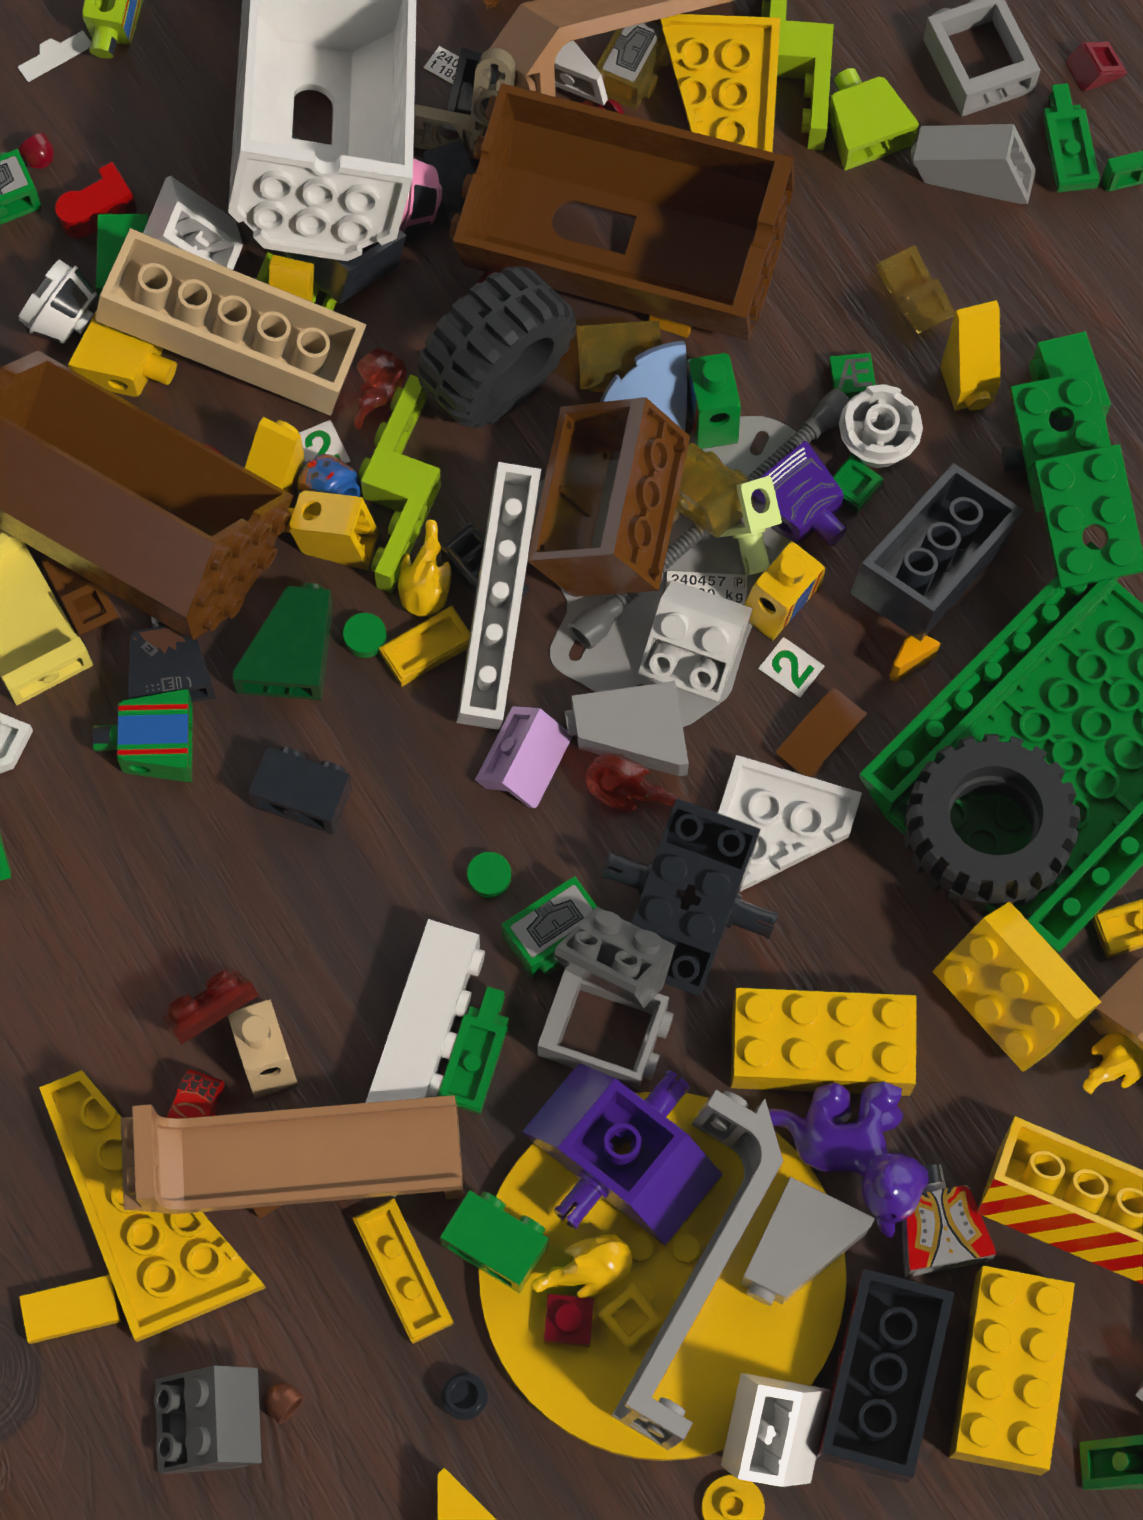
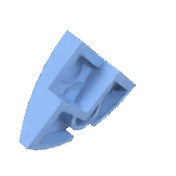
[600,341,687,431]

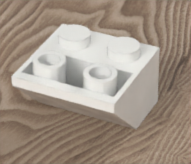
[143,176,243,270]
[638,580,753,702]
[721,1373,831,1487]

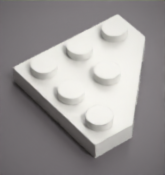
[718,755,862,892]

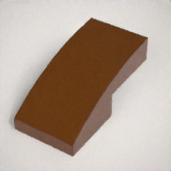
[42,558,119,636]
[775,687,868,778]

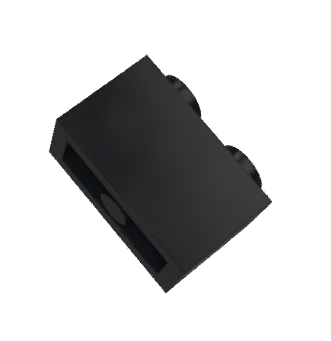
[248,747,352,835]

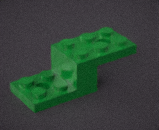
[1009,369,1143,590]

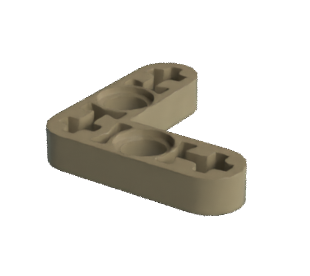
[413,48,516,159]

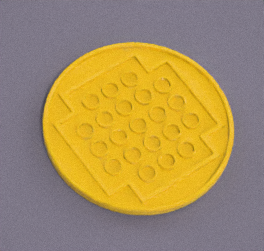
[479,1092,846,1461]

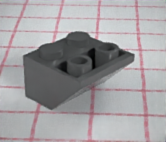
[554,907,676,1008]
[154,1366,262,1474]

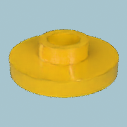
[702,1475,765,1520]

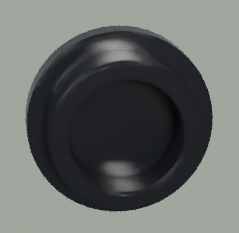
[441,1373,488,1421]

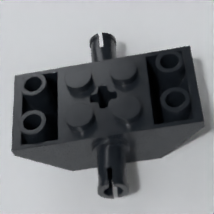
[602,798,779,997]

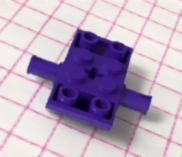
[522,1063,722,1246]

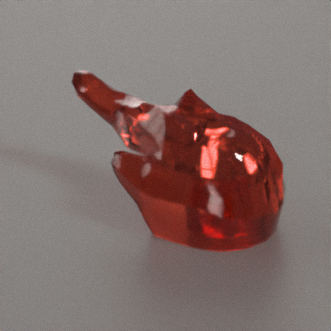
[354,348,407,430]
[585,754,679,811]

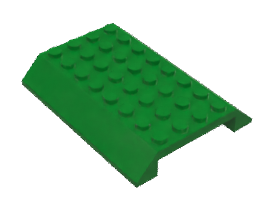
[859,541,1143,954]

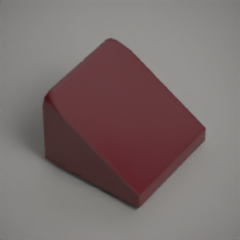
[1066,41,1127,91]

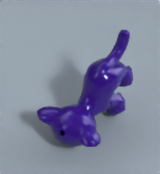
[768,1082,929,1237]

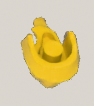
[398,519,452,617]
[1083,1032,1143,1094]
[532,1234,633,1298]

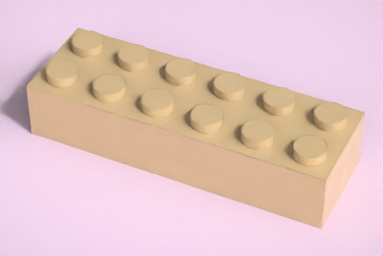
[95,228,366,416]

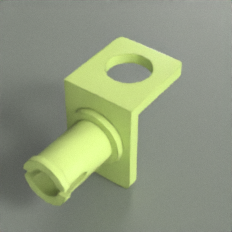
[714,476,782,575]

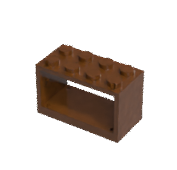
[527,397,690,597]

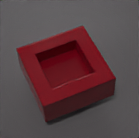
[544,1294,594,1347]

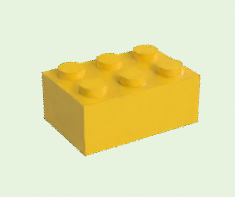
[932,901,1101,1072]

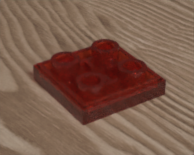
[162,969,259,1045]

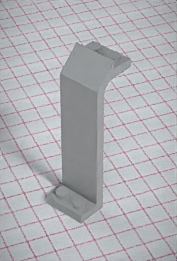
[612,1090,783,1450]

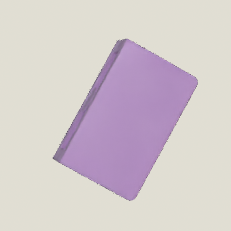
[475,706,572,808]

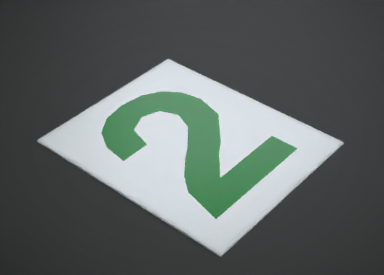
[299,420,350,463]
[758,637,825,698]

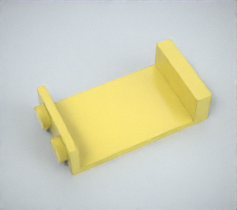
[0,530,93,706]

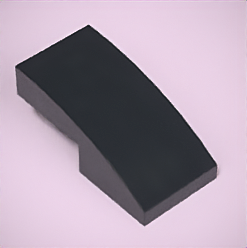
[423,139,475,227]

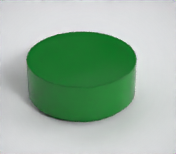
[343,613,387,658]
[467,852,511,898]

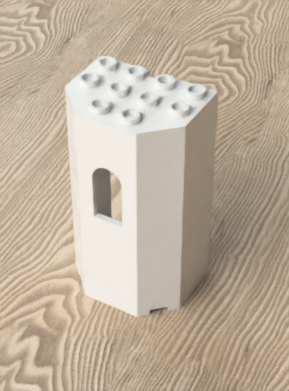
[228,0,416,261]

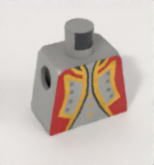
[901,1164,996,1278]

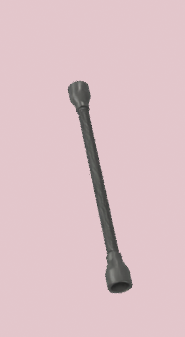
[568,388,850,650]

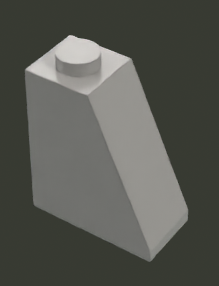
[911,124,1036,204]
[565,681,689,776]
[740,1177,875,1306]

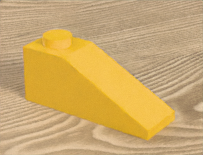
[940,300,1000,411]

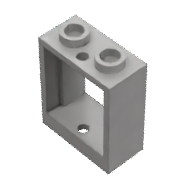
[923,0,1040,117]
[538,970,674,1090]

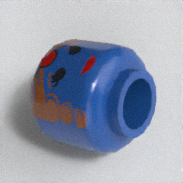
[297,454,360,497]

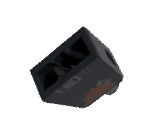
[128,615,216,702]

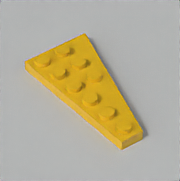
[660,14,780,152]
[39,1070,266,1342]

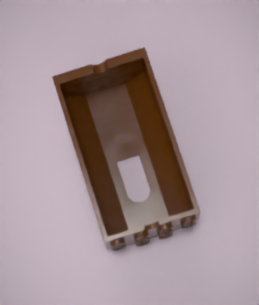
[449,83,795,341]
[0,351,293,640]

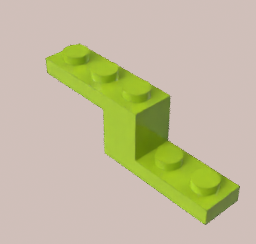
[761,0,834,150]
[358,374,441,594]

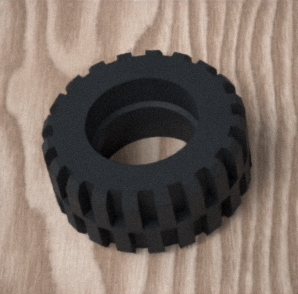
[417,266,576,428]
[904,734,1080,912]

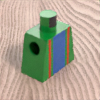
[686,353,741,450]
[93,690,193,782]

